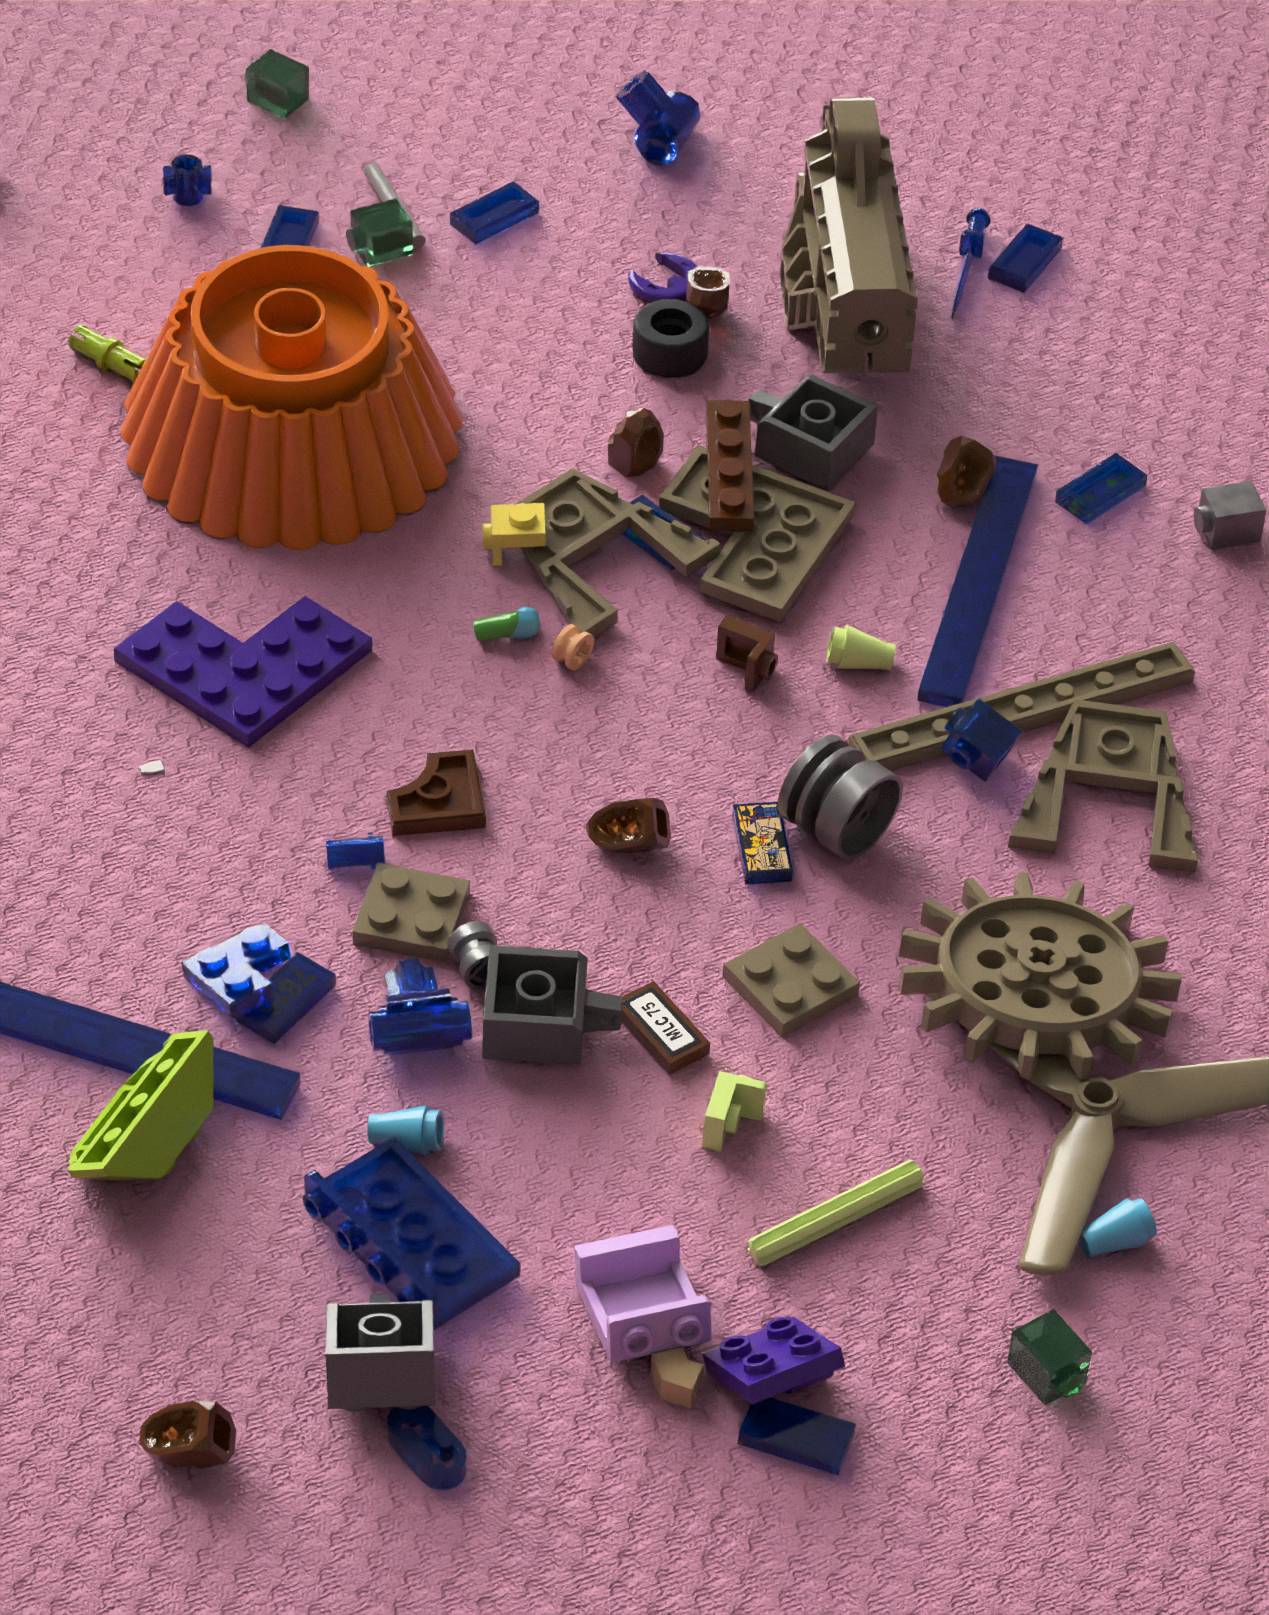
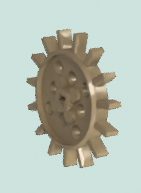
[899,872,1182,1080]

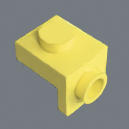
[483,503,546,566]

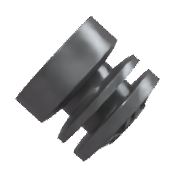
[778,734,903,860]

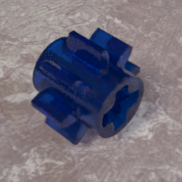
[163,154,212,206]

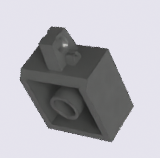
[748,374,878,491]
[482,945,623,1065]
[326,1294,435,1412]

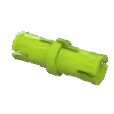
[68,324,146,383]

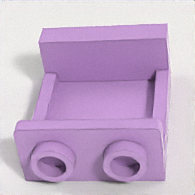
[574,1225,711,1363]

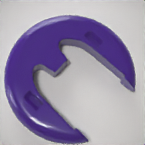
[628,253,698,303]

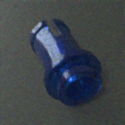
[326,832,385,870]

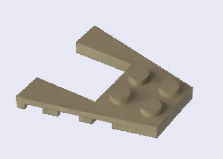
[516,468,720,637]
[1008,699,1198,872]

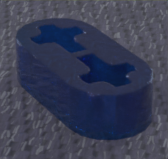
[387,1406,467,1490]

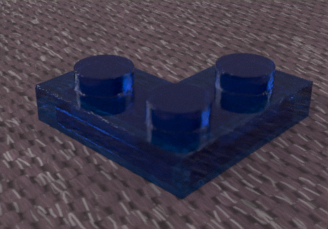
[181,923,291,1019]

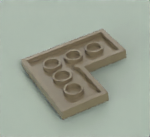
[659,445,856,622]

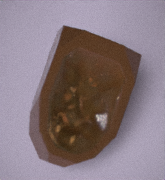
[686,266,730,318]
[608,408,664,477]
[937,436,997,508]
[586,798,671,853]
[139,1401,236,1468]

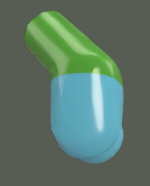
[474,607,541,642]

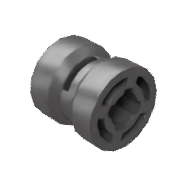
[447,921,498,990]

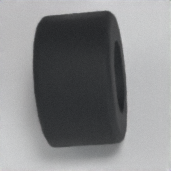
[632,299,709,377]

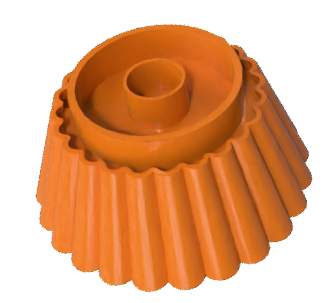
[120,245,463,550]

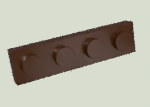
[705,399,754,532]

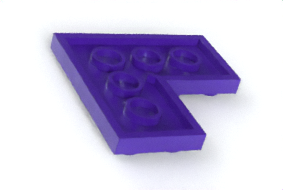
[114,596,372,748]

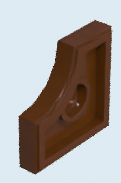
[387,749,486,836]

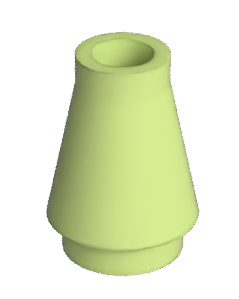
[826,625,895,671]

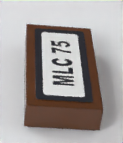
[622,981,710,1075]

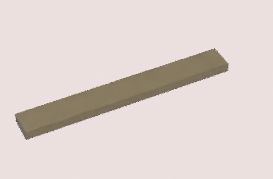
[848,641,1195,771]

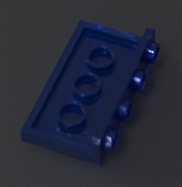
[302,1137,521,1331]

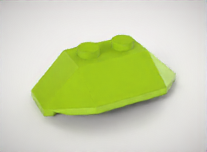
[68,1030,214,1180]

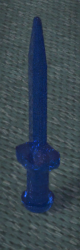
[951,208,991,319]

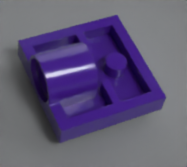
[703,1317,845,1405]

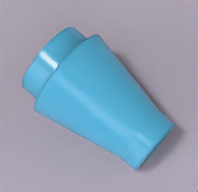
[367,1105,444,1156]
[1079,1198,1157,1258]

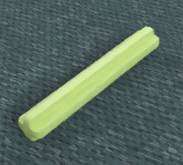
[748,1160,924,1266]

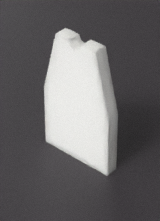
[139,760,164,774]

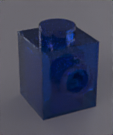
[941,698,1023,782]

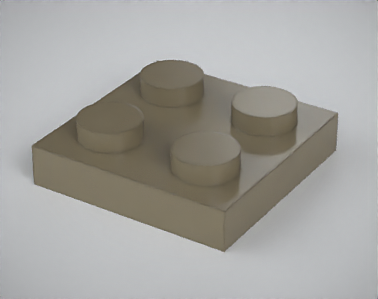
[353,863,470,962]
[723,923,860,1037]

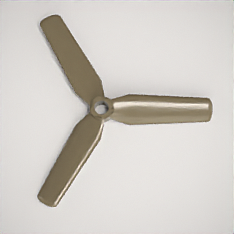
[926,993,1269,1276]

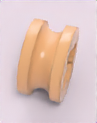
[552,624,594,671]

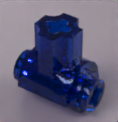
[615,70,701,166]
[368,958,472,1055]

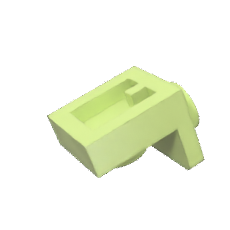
[702,1071,768,1152]

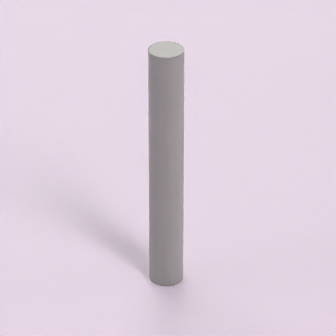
[364,163,426,249]

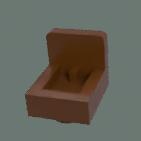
[716,615,778,692]

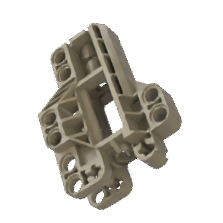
[780,97,918,373]

